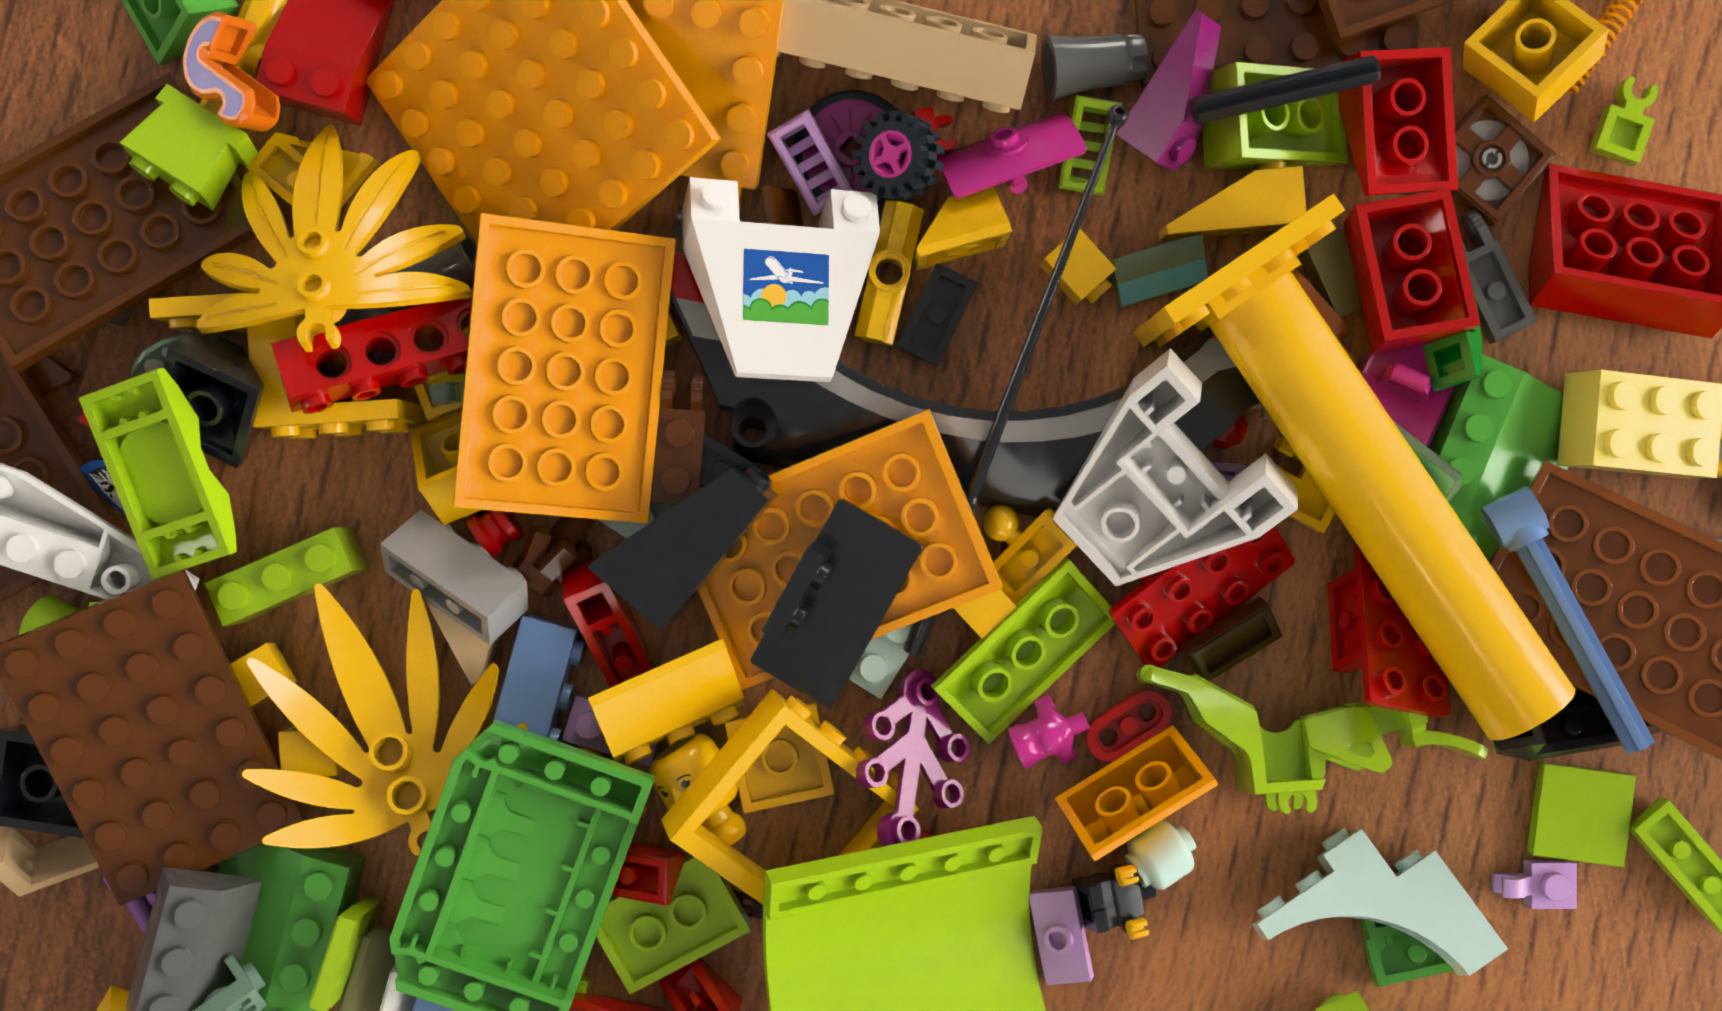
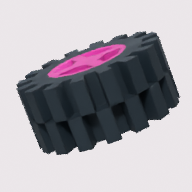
[852,111,945,201]

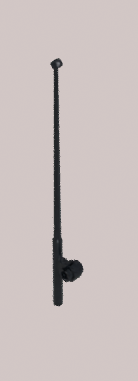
[903,105,1129,656]

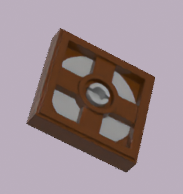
[1451,94,1556,227]

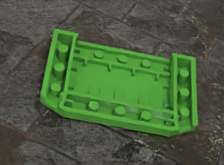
[389,719,656,1011]

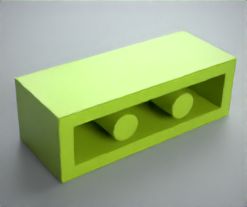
[204,527,369,627]

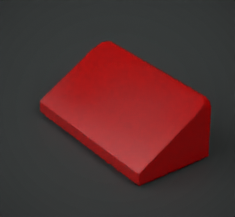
[611,843,685,906]

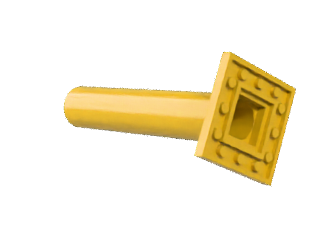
[1133,193,1576,740]

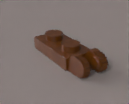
[651,370,706,504]

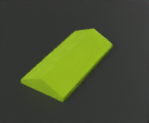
[931,557,1116,744]

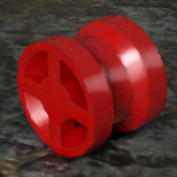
[467,510,525,557]

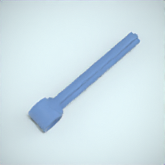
[1480,486,1655,755]

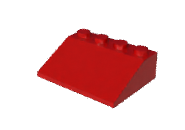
[1528,163,1722,339]

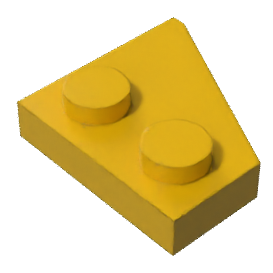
[246,132,379,207]

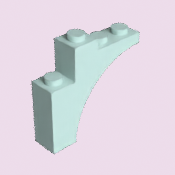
[1252,828,1508,976]

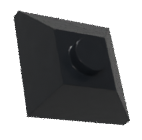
[164,327,264,468]

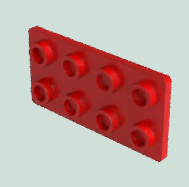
[1108,526,1295,668]
[1327,541,1450,718]

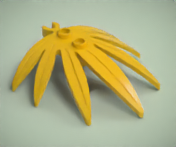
[196,125,473,352]
[242,583,528,857]

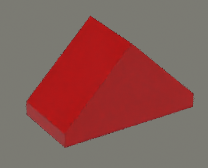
[659,958,742,1011]

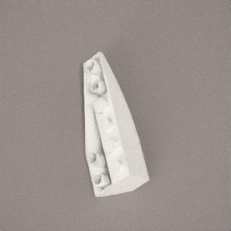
[0,463,200,599]

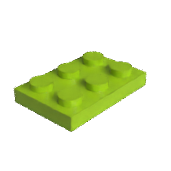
[596,855,753,995]

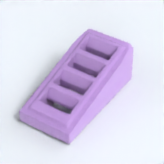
[767,108,853,216]

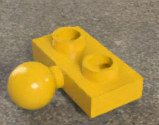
[982,505,1078,605]

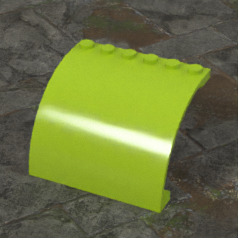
[763,816,1046,1011]

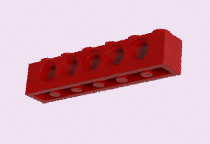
[271,298,472,414]

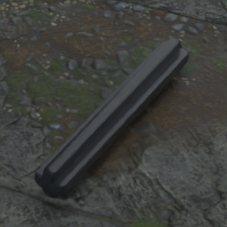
[1190,55,1381,125]

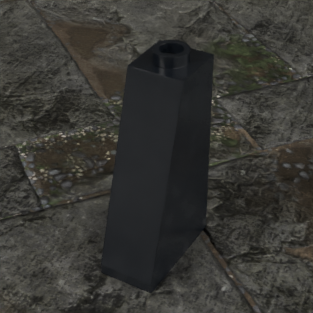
[588,464,778,630]

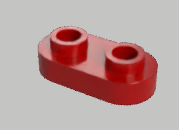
[1084,689,1172,762]

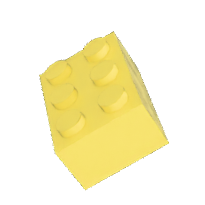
[1557,370,1722,478]

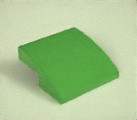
[1359,919,1454,987]

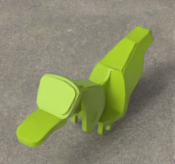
[1136,665,1489,814]

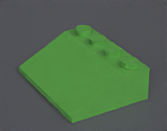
[1428,354,1569,562]
[217,843,366,1011]

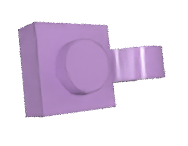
[1492,859,1577,909]

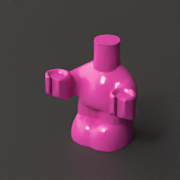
[1008,694,1090,769]

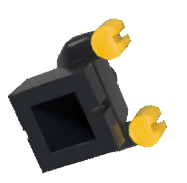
[1072,864,1156,940]

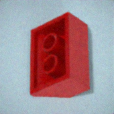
[1343,189,1481,355]

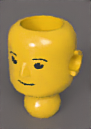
[649,733,746,846]

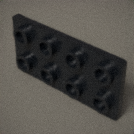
[750,498,923,708]

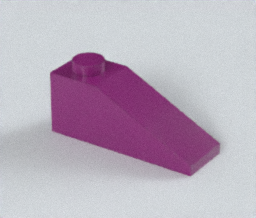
[1116,9,1221,171]

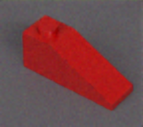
[561,557,655,688]

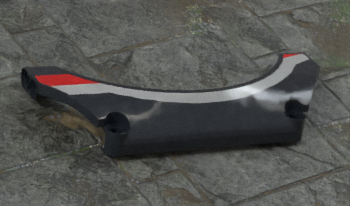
[670,206,1259,517]

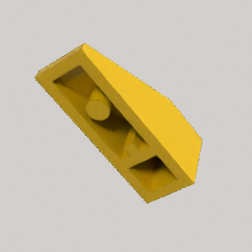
[1158,162,1307,242]

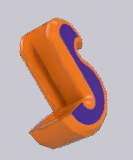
[183,11,280,132]

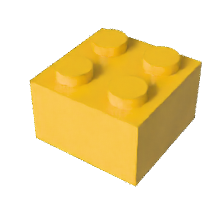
[1463,0,1609,123]

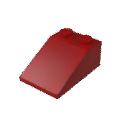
[256,0,394,126]
[1338,47,1458,196]

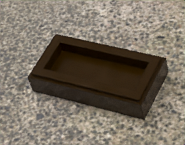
[1181,596,1283,681]

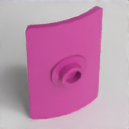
[937,112,1086,199]
[1359,343,1457,447]

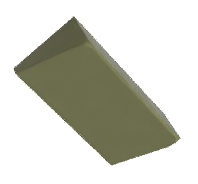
[1299,220,1362,318]
[337,925,396,1011]

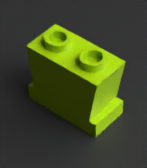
[120,84,258,211]

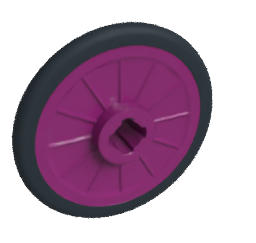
[793,90,906,204]

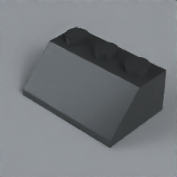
[126,867,262,1011]

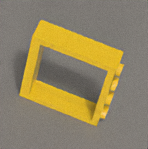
[661,689,919,905]

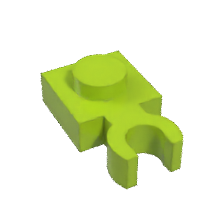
[1588,76,1658,167]

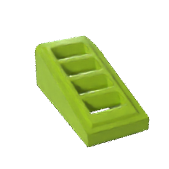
[1057,95,1122,196]

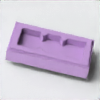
[1029,886,1094,985]

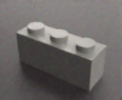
[380,510,529,645]

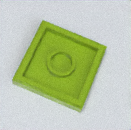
[1527,761,1636,867]
[309,894,383,1011]

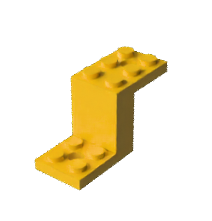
[149,292,423,440]

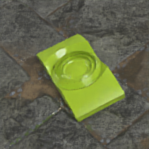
[78,367,237,580]

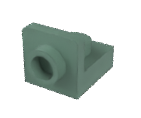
[193,954,268,1011]

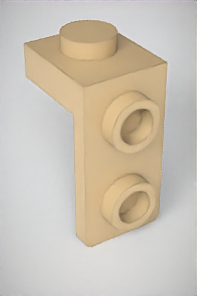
[0,826,99,897]

